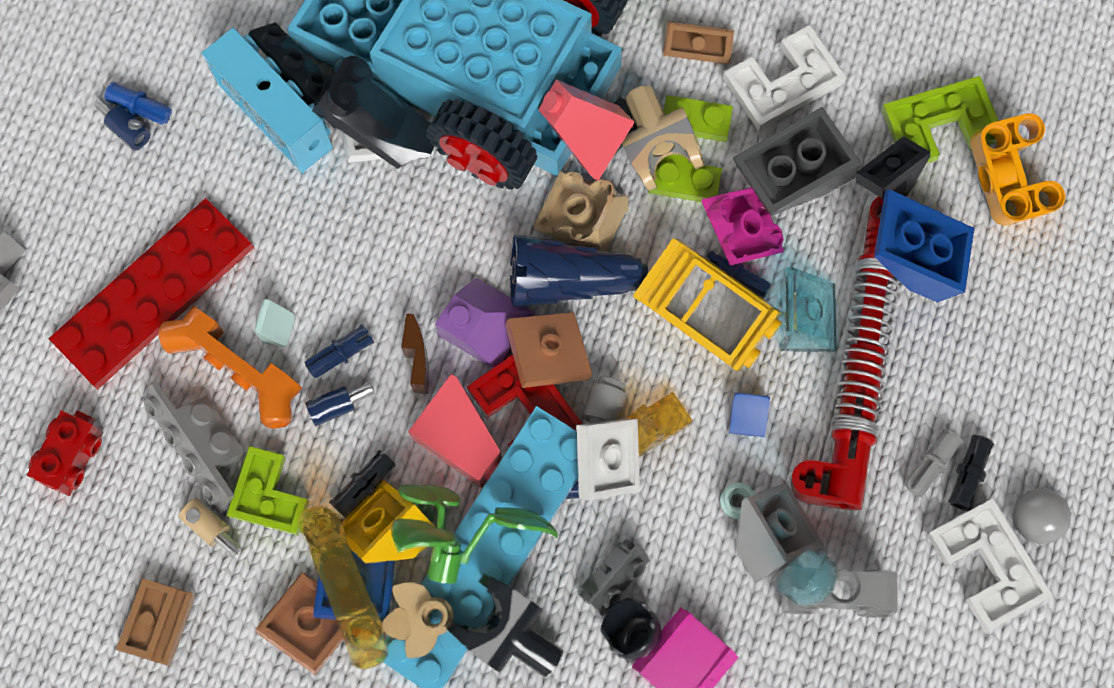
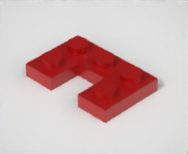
[467,355,583,448]

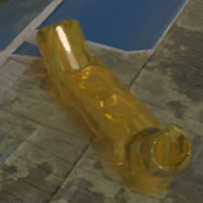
[298,505,388,669]

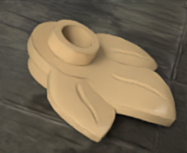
[380,582,454,658]

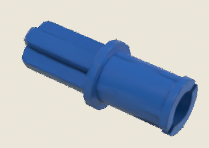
[104,81,172,124]

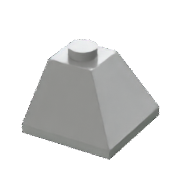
[736,482,824,583]

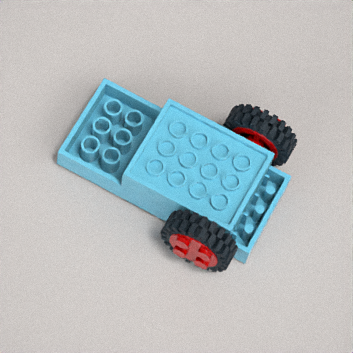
[287,0,628,190]

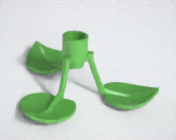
[391,484,558,584]

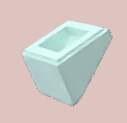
[254,299,295,347]

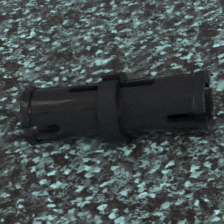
[948,435,994,511]
[329,449,396,518]

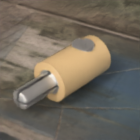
[179,498,241,557]

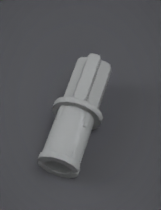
[905,429,963,497]

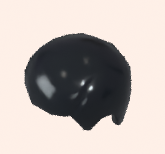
[601,598,661,661]

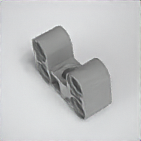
[782,566,898,618]

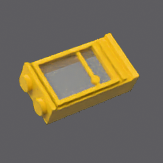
[633,238,783,371]

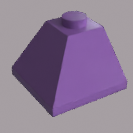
[435,278,535,369]

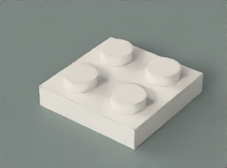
[577,418,640,501]

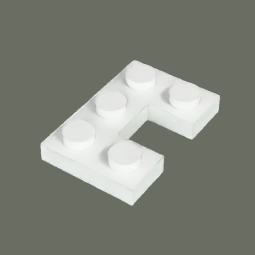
[723,25,847,131]
[927,498,1053,633]

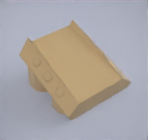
[534,171,628,252]

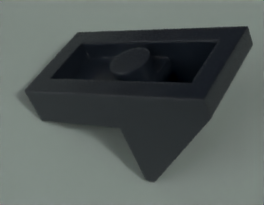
[856,136,930,199]

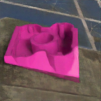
[701,188,784,265]
[631,607,739,688]

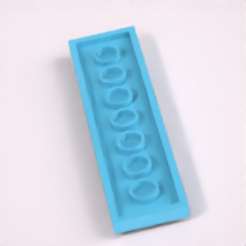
[374,406,578,688]

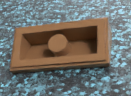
[663,21,735,65]

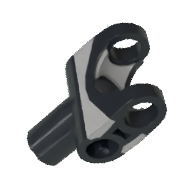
[446,574,563,677]

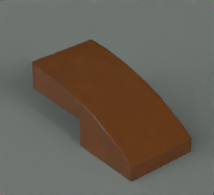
[401,314,429,394]

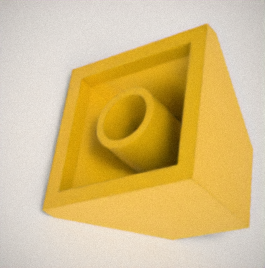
[332,480,435,563]

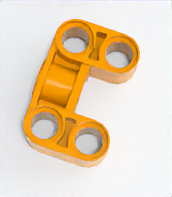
[970,113,1066,226]

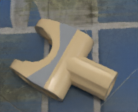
[622,86,704,191]

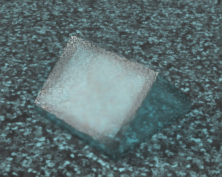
[780,266,837,352]

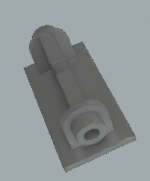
[578,539,650,617]

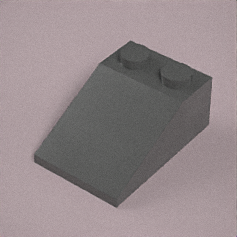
[733,107,861,216]

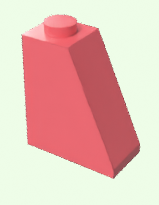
[538,80,634,181]
[408,374,502,488]

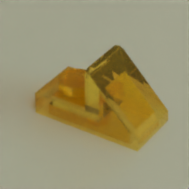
[627,392,693,457]

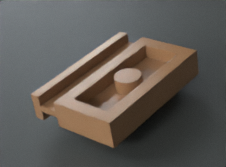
[116,578,196,667]

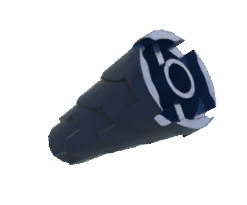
[510,235,648,306]

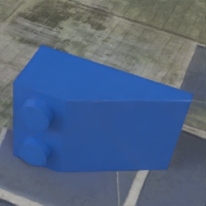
[874,189,975,302]

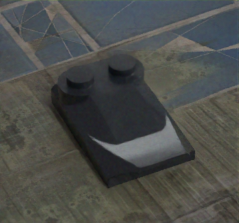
[312,56,434,169]

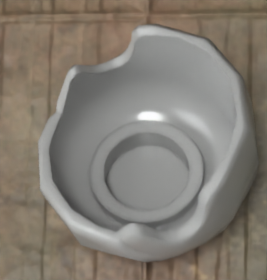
[1012,488,1071,544]

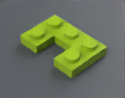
[881,76,999,164]
[648,95,733,202]

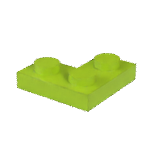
[227,446,310,536]

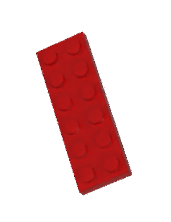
[48,198,254,390]

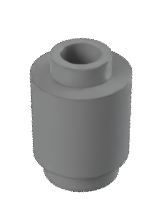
[582,376,627,424]

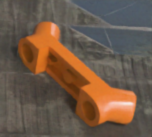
[159,306,302,429]

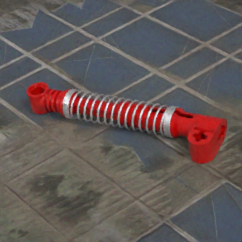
[791,196,900,511]

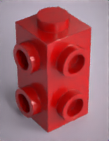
[26,410,103,497]

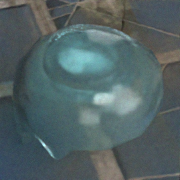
[777,550,838,606]

